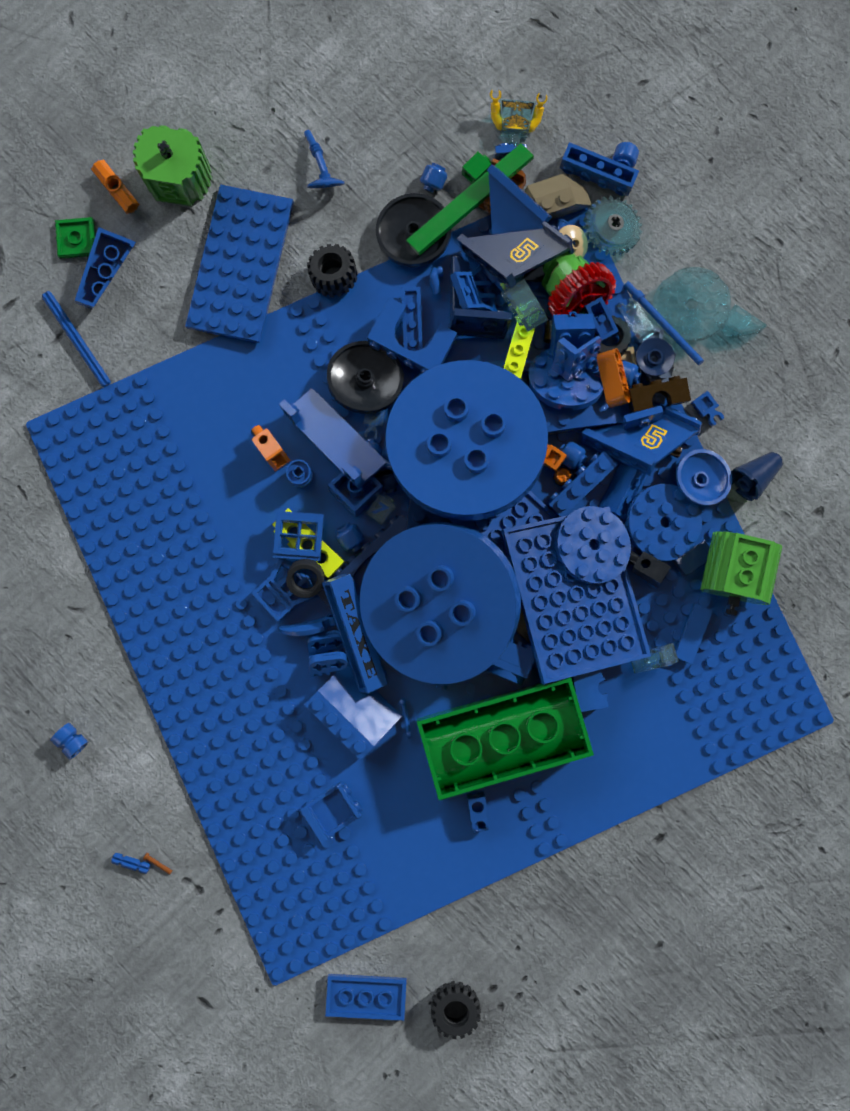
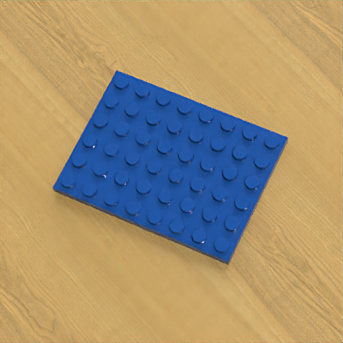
[501,507,651,684]

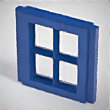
[273,511,324,561]

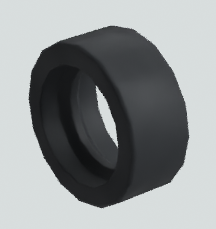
[286,559,324,598]

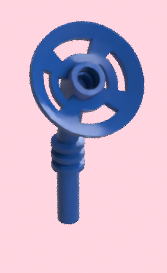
[304,130,345,188]

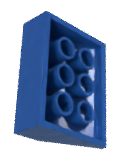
[304,662,402,760]

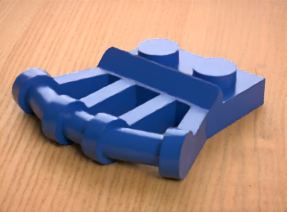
[450,265,498,311]
[252,558,319,622]

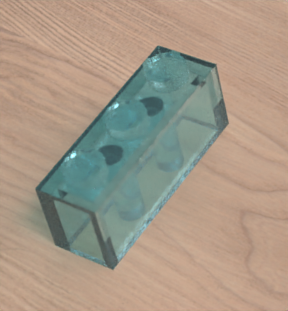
[500,276,548,332]

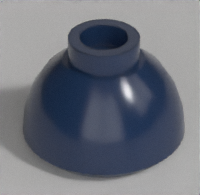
[375,470,398,493]

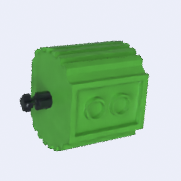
[133,125,212,207]
[700,531,783,616]

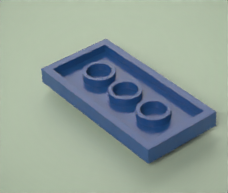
[325,974,407,1021]

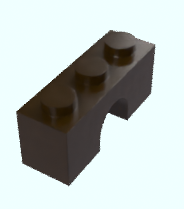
[628,376,691,413]

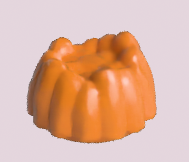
[553,467,572,486]

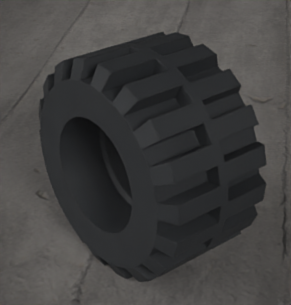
[307,244,358,297]
[431,981,481,1039]

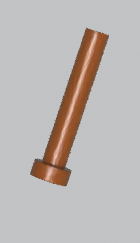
[143,853,173,875]

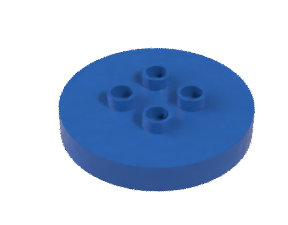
[386,360,548,521]
[360,522,521,684]

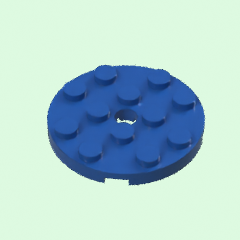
[528,348,604,411]
[627,484,702,561]
[555,506,631,584]

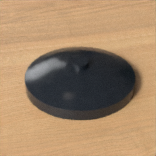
[376,193,451,267]
[326,341,404,414]

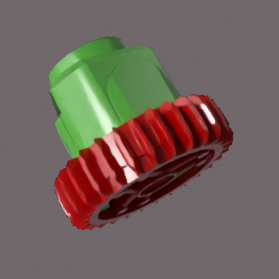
[542,252,616,317]

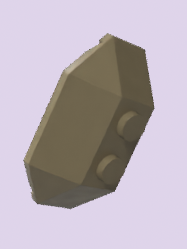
[524,174,592,221]

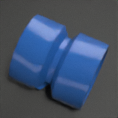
[286,459,313,488]
[50,722,89,760]

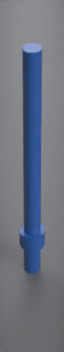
[623,281,704,366]

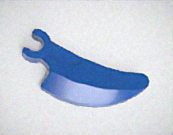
[279,613,336,636]

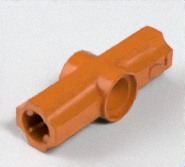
[91,159,140,214]

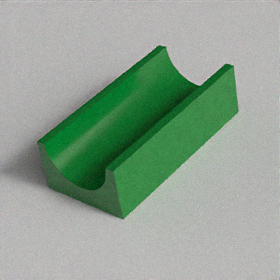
[417,677,594,800]

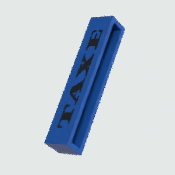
[322,574,388,693]

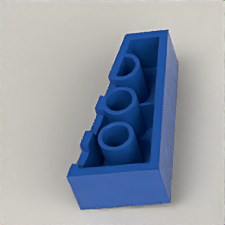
[74,227,136,310]

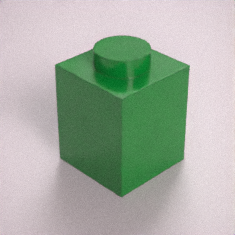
[462,152,491,184]

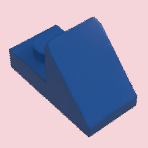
[584,297,619,341]

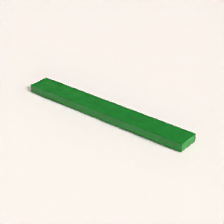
[406,143,534,256]

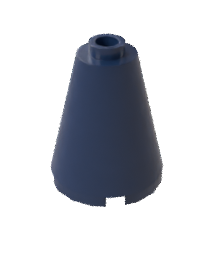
[731,452,783,501]

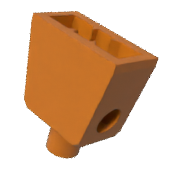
[251,425,291,472]

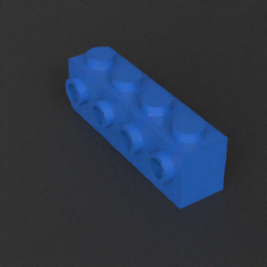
[560,142,639,196]
[547,451,617,517]

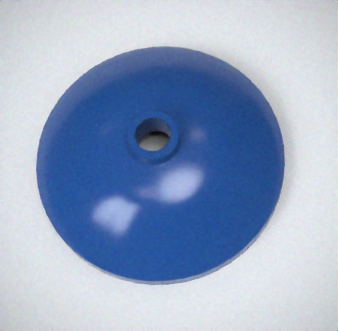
[676,449,732,506]

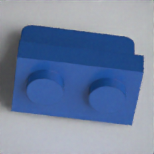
[552,336,602,382]

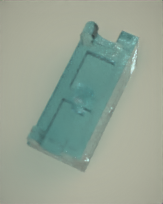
[617,298,657,342]

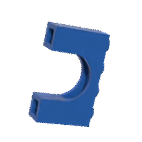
[367,297,457,373]

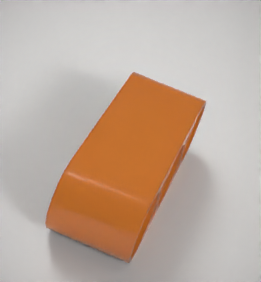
[597,348,630,408]

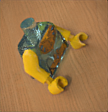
[489,89,548,146]

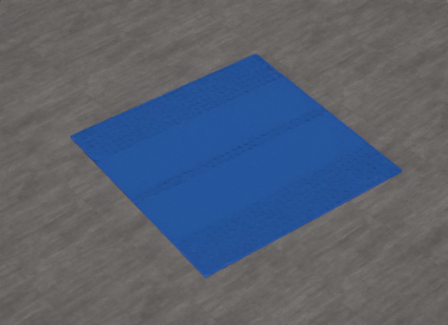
[26,179,834,985]

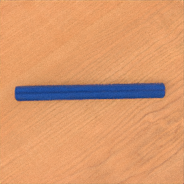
[42,291,111,387]

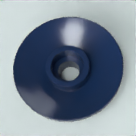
[636,338,675,376]

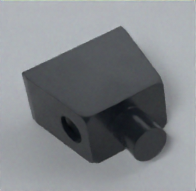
[628,551,671,588]

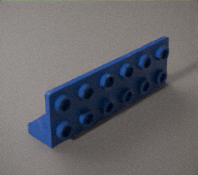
[279,389,387,489]

